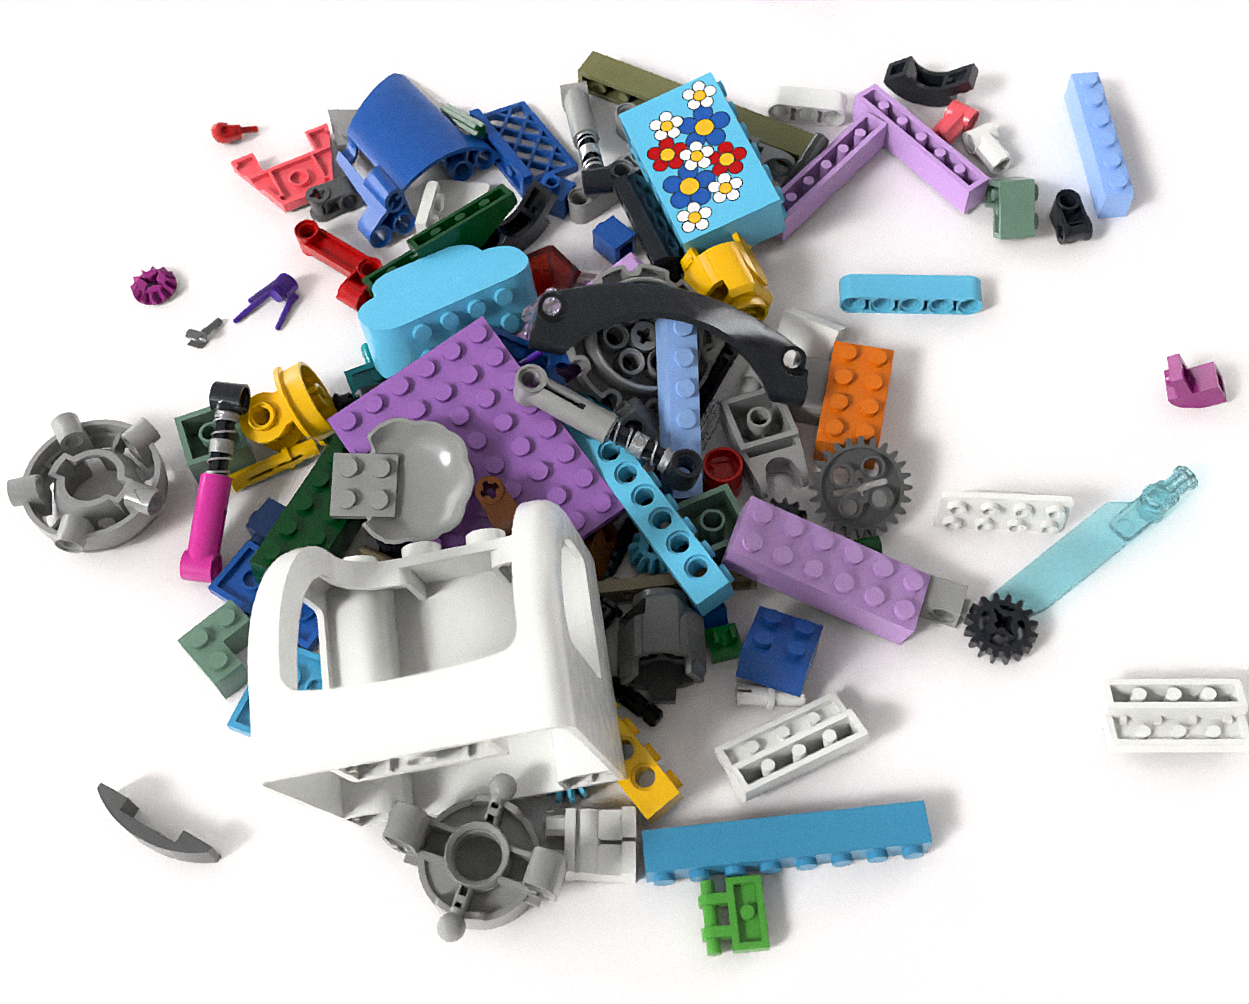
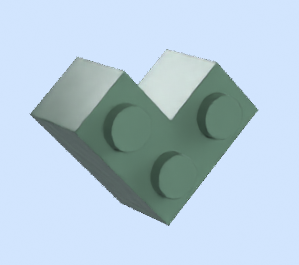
[985,176,1039,240]
[177,599,250,699]

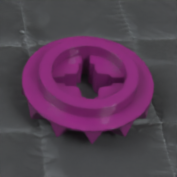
[130,266,177,305]

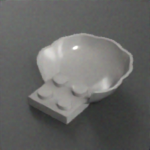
[330,417,475,544]

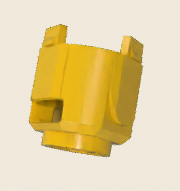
[680,232,773,322]

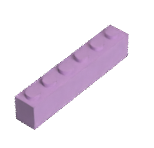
[852,83,990,214]
[773,111,888,243]

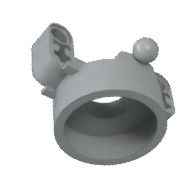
[382,773,568,942]

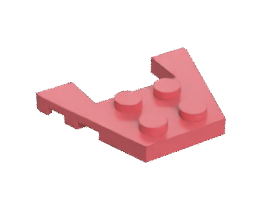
[231,123,335,212]

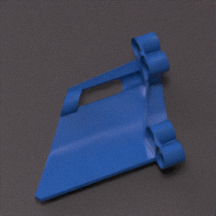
[336,73,497,248]

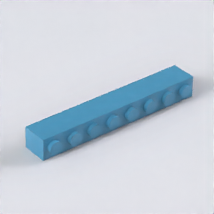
[641,800,932,886]

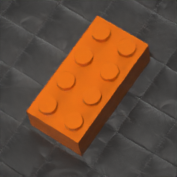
[813,341,894,470]

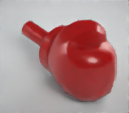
[210,122,258,144]

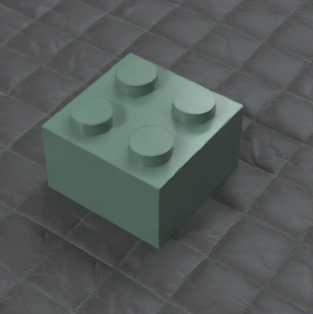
[174,406,257,485]
[670,483,742,566]

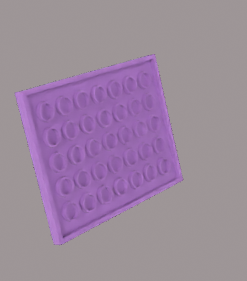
[327,316,625,550]

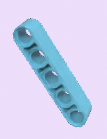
[839,274,983,315]

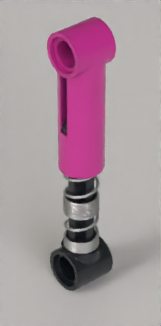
[179,381,251,583]

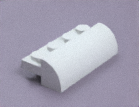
[1097,678,1249,753]
[714,691,869,802]

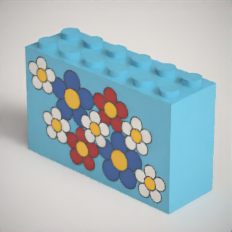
[619,72,788,255]

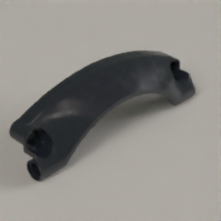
[528,283,808,408]

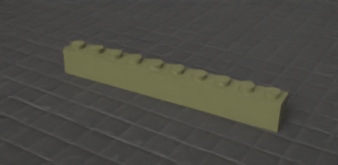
[577,51,828,167]

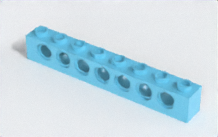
[561,398,735,617]

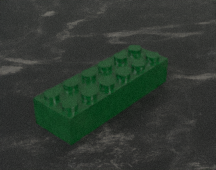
[249,434,366,584]

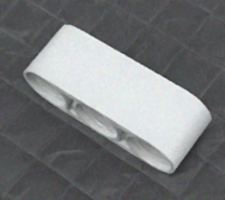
[768,85,847,127]

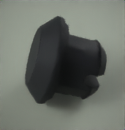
[332,392,355,412]

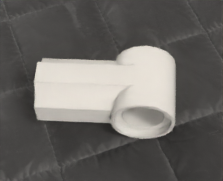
[962,122,1013,176]

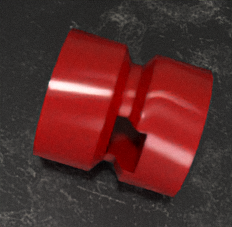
[702,447,743,498]

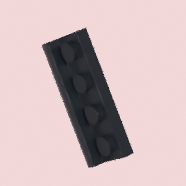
[612,174,685,283]

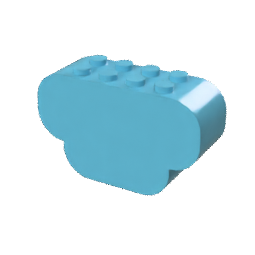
[358,245,538,379]

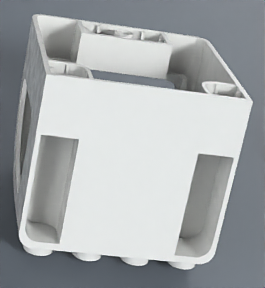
[248,500,627,828]

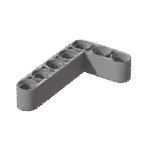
[567,102,645,225]

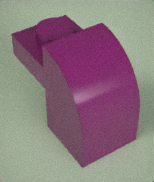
[1164,353,1227,408]

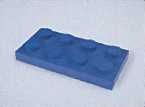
[208,540,319,652]

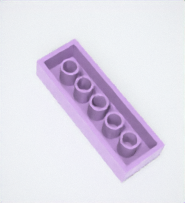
[720,496,931,645]

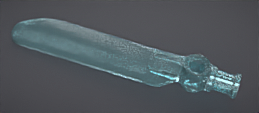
[988,465,1198,617]

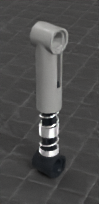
[560,81,613,198]
[513,364,703,492]

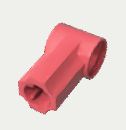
[932,99,979,146]

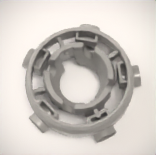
[7,412,168,553]

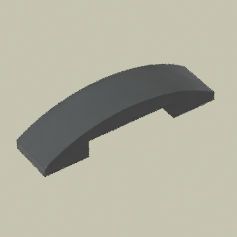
[97,782,222,863]

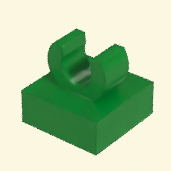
[705,622,743,664]

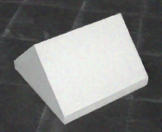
[777,307,847,362]

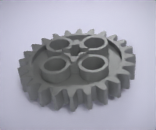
[808,436,913,539]

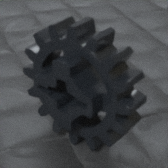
[963,593,1038,665]

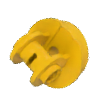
[239,361,338,452]

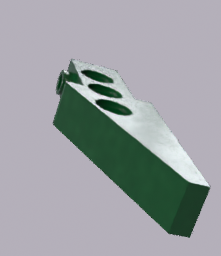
[362,184,518,298]

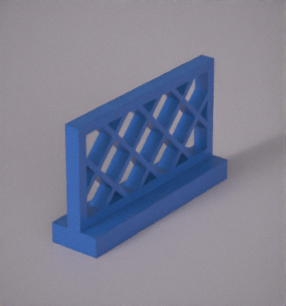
[469,101,579,198]

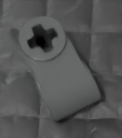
[305,176,362,222]

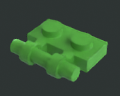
[698,874,770,956]

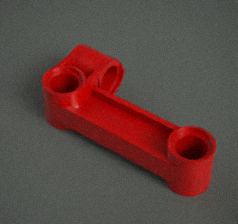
[294,219,382,312]

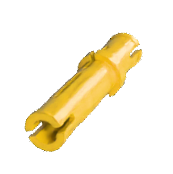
[227,438,320,493]

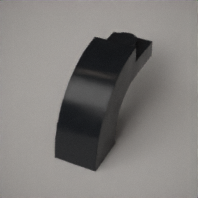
[883,56,979,107]
[480,179,559,252]

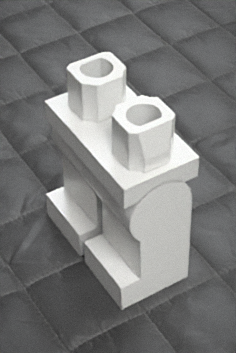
[546,806,636,883]

